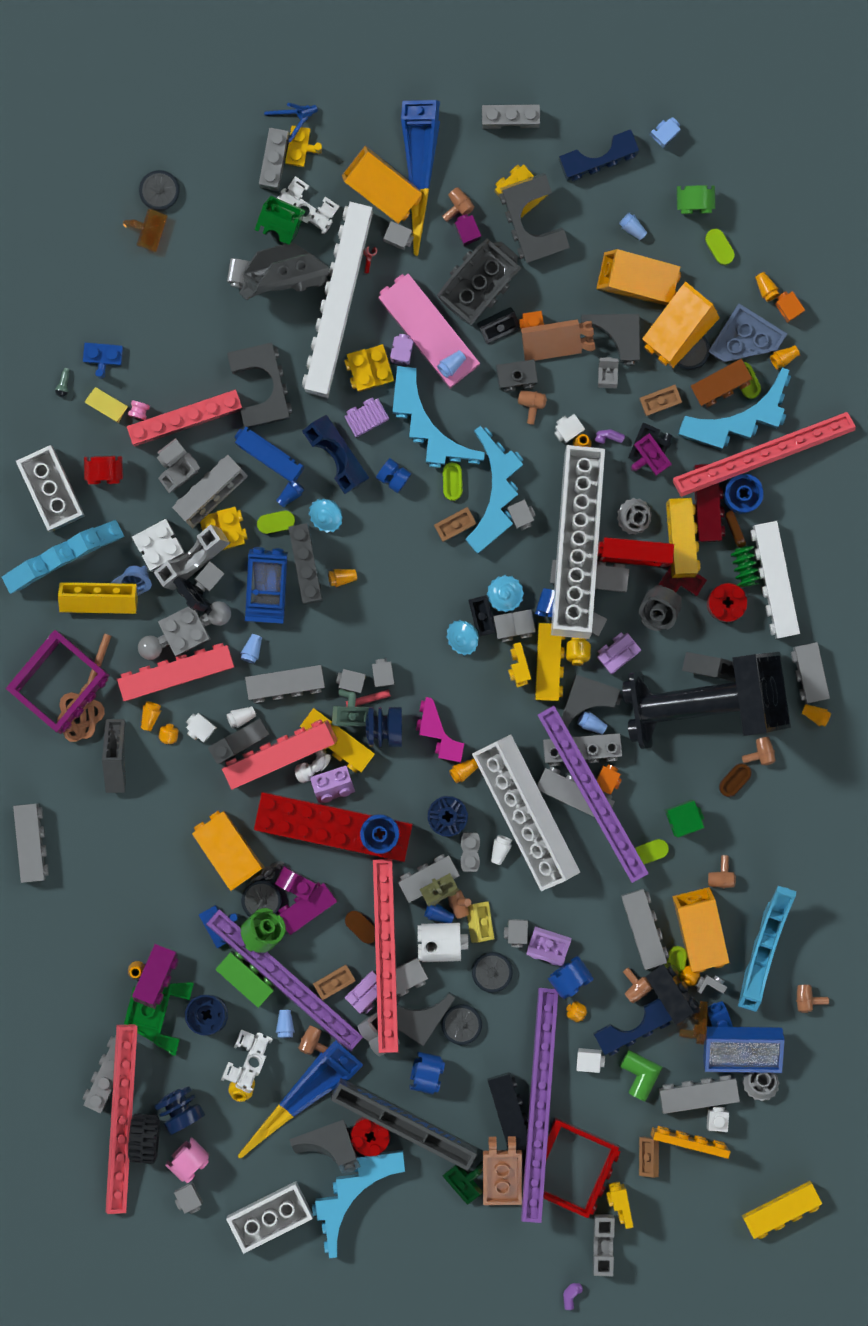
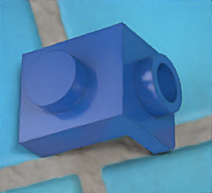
[705,1001,733,1027]

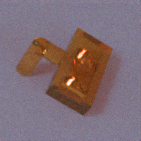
[123,209,168,252]
[679,1001,708,1045]

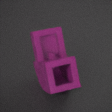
[275,866,317,901]

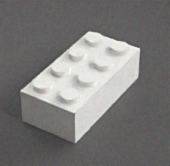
[16,445,85,532]
[226,1181,313,1254]

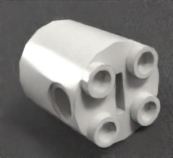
[418,923,468,962]

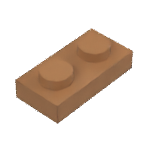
[639,385,682,416]
[434,507,477,542]
[313,964,356,1000]
[639,1136,659,1178]

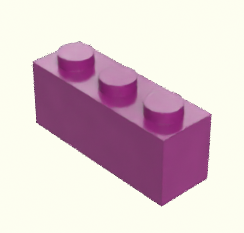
[277,882,337,935]
[132,944,179,1009]

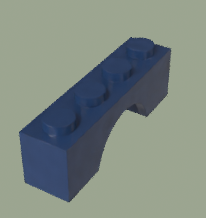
[559,129,639,182]
[302,415,369,494]
[593,999,672,1056]

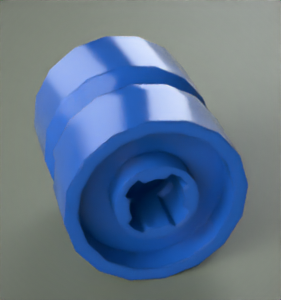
[376,458,412,493]

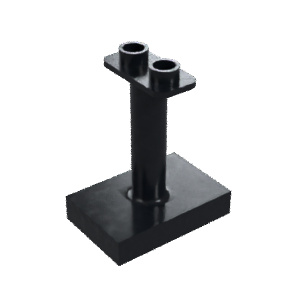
[622,652,791,749]

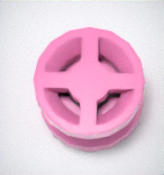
[128,400,150,420]

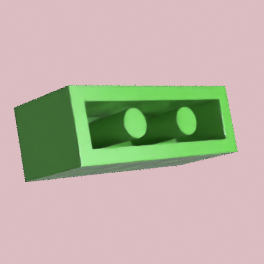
[215,951,274,1008]

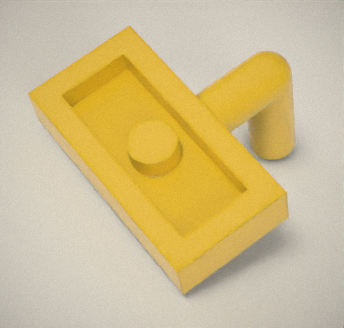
[285,125,322,167]

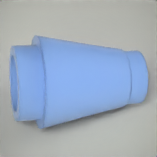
[619,213,647,241]
[437,350,466,378]
[240,634,262,664]
[577,711,607,734]
[276,1010,295,1038]

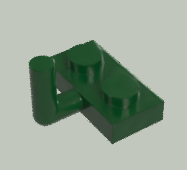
[442,1161,483,1205]

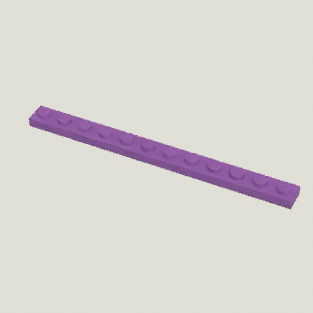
[521,988,558,1223]

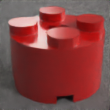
[84,456,123,484]
[707,583,747,623]
[351,1117,390,1156]

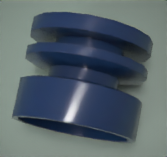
[366,707,402,747]
[428,796,468,837]
[185,995,228,1035]
[154,1086,205,1135]

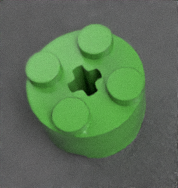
[677,185,715,214]
[241,908,286,953]

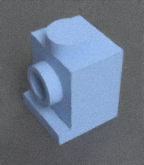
[650,117,681,148]

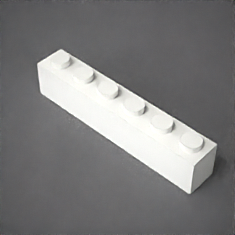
[750,521,800,639]

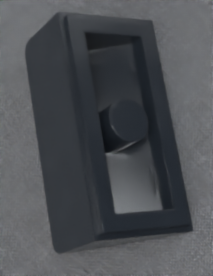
[477,307,520,344]
[468,595,496,637]

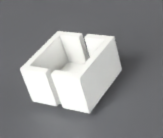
[132,519,185,572]

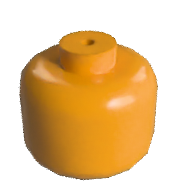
[159,724,179,744]
[679,965,700,986]
[566,1001,587,1022]

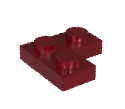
[658,566,707,596]

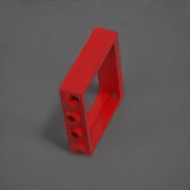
[597,537,674,567]
[543,1117,621,1218]

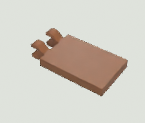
[521,319,595,361]
[483,1136,522,1205]

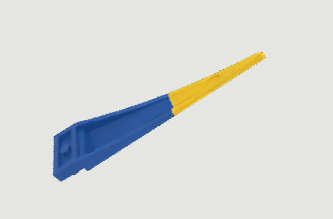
[401,100,440,256]
[238,1040,363,1158]

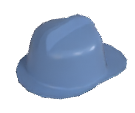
[111,566,152,596]

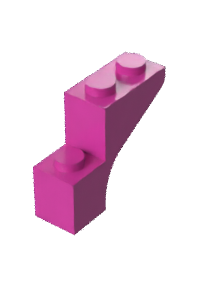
[416,697,464,762]

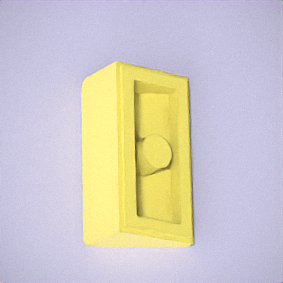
[85,387,128,423]
[467,901,494,943]

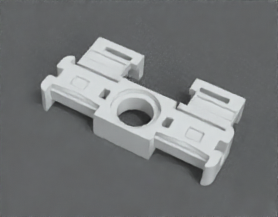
[277,176,340,234]
[221,1029,272,1093]

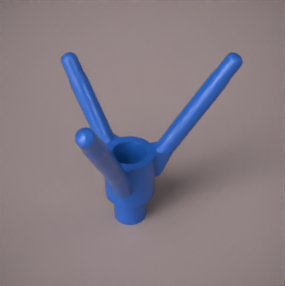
[264,103,318,143]

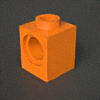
[775,291,805,323]

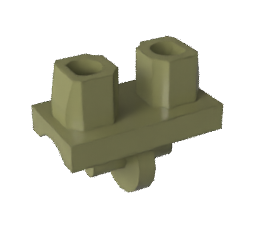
[420,873,459,907]

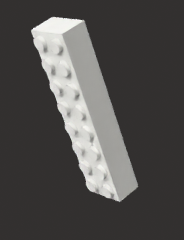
[472,734,580,891]

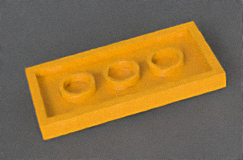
[651,1125,730,1159]

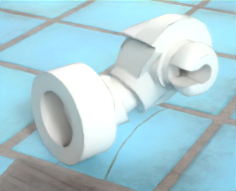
[295,749,331,783]

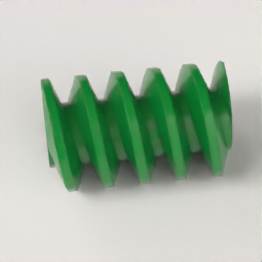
[731,546,761,588]

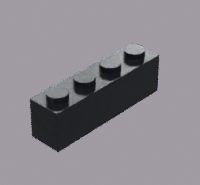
[487,1072,528,1151]

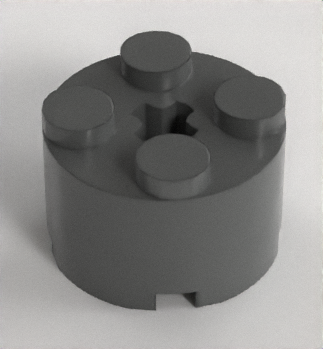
[639,585,682,631]

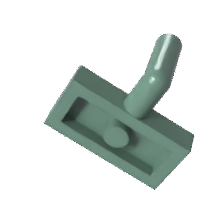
[332,689,369,726]

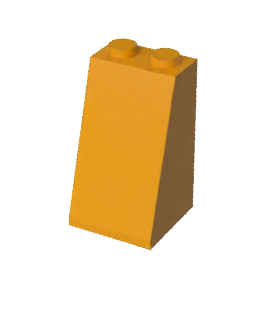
[342,145,422,224]
[596,249,681,305]
[642,282,720,368]
[192,810,264,891]
[672,887,729,973]

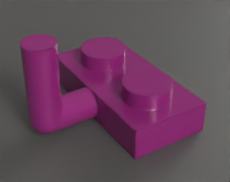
[631,433,672,476]

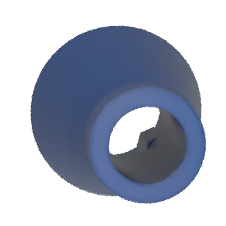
[276,480,304,508]
[424,904,454,923]

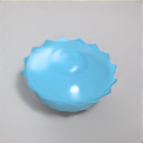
[308,499,343,533]
[487,575,524,613]
[446,620,479,656]

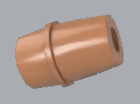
[442,187,474,222]
[518,391,547,424]
[742,737,776,766]
[708,855,736,889]
[448,890,471,919]
[623,967,653,1003]
[796,985,829,1013]
[298,1026,328,1055]

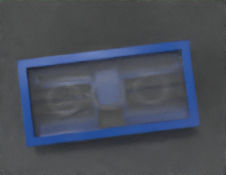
[703,1027,784,1073]

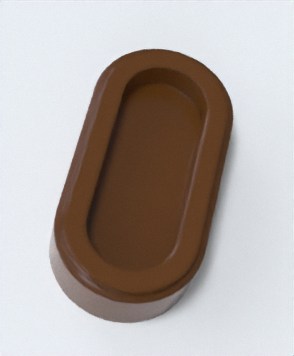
[725,510,746,548]
[719,763,752,797]
[345,910,375,944]

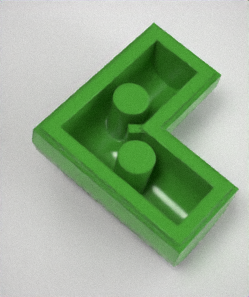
[620,1050,663,1102]

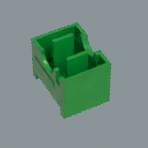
[255,196,306,245]
[665,800,704,838]

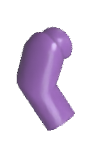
[595,429,625,444]
[563,1283,583,1310]

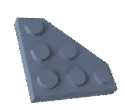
[708,304,787,363]

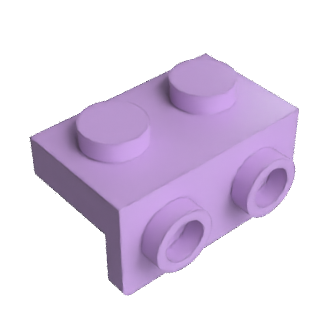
[310,766,355,804]
[527,927,572,966]

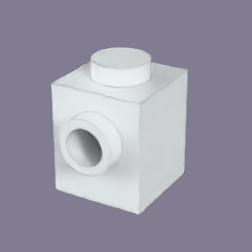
[554,414,585,444]
[186,713,217,742]
[577,1048,605,1073]
[707,1106,729,1132]

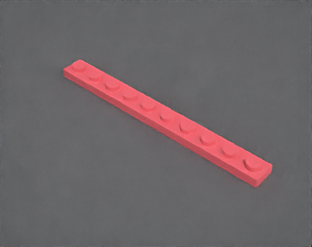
[673,412,856,497]
[373,859,399,1053]
[105,1024,138,1214]

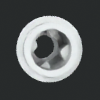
[226,706,256,728]
[491,835,512,865]

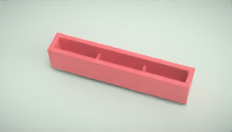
[127,390,243,446]
[117,643,235,701]
[222,719,338,790]

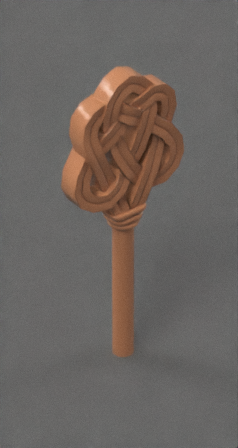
[57,633,111,742]

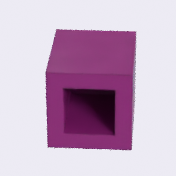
[455,214,481,246]

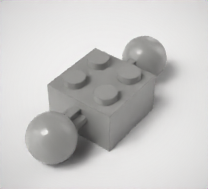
[138,601,231,660]

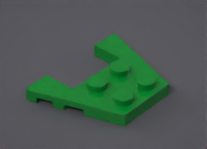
[124,982,194,1056]

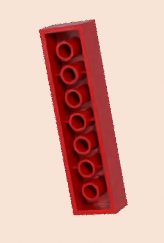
[254,792,413,862]

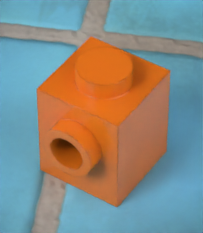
[519,311,544,329]
[596,764,622,795]

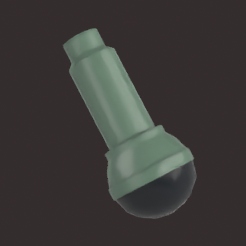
[55,368,70,397]

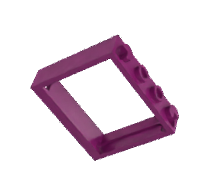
[5,630,110,734]

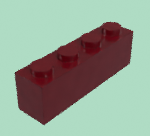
[693,464,725,542]

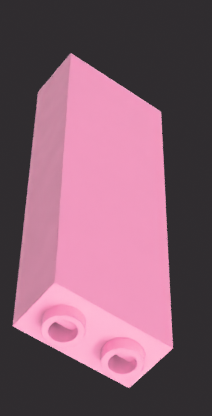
[378,273,480,389]

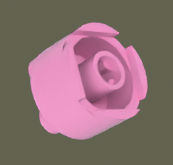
[165,1137,209,1183]

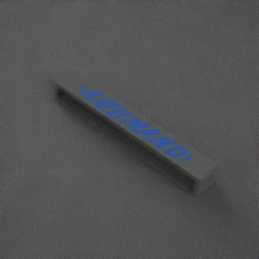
[331,1078,477,1171]

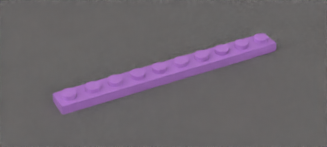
[537,705,649,883]
[206,909,363,1052]

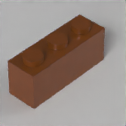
[691,358,753,408]

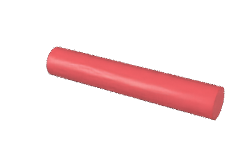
[345,689,391,706]

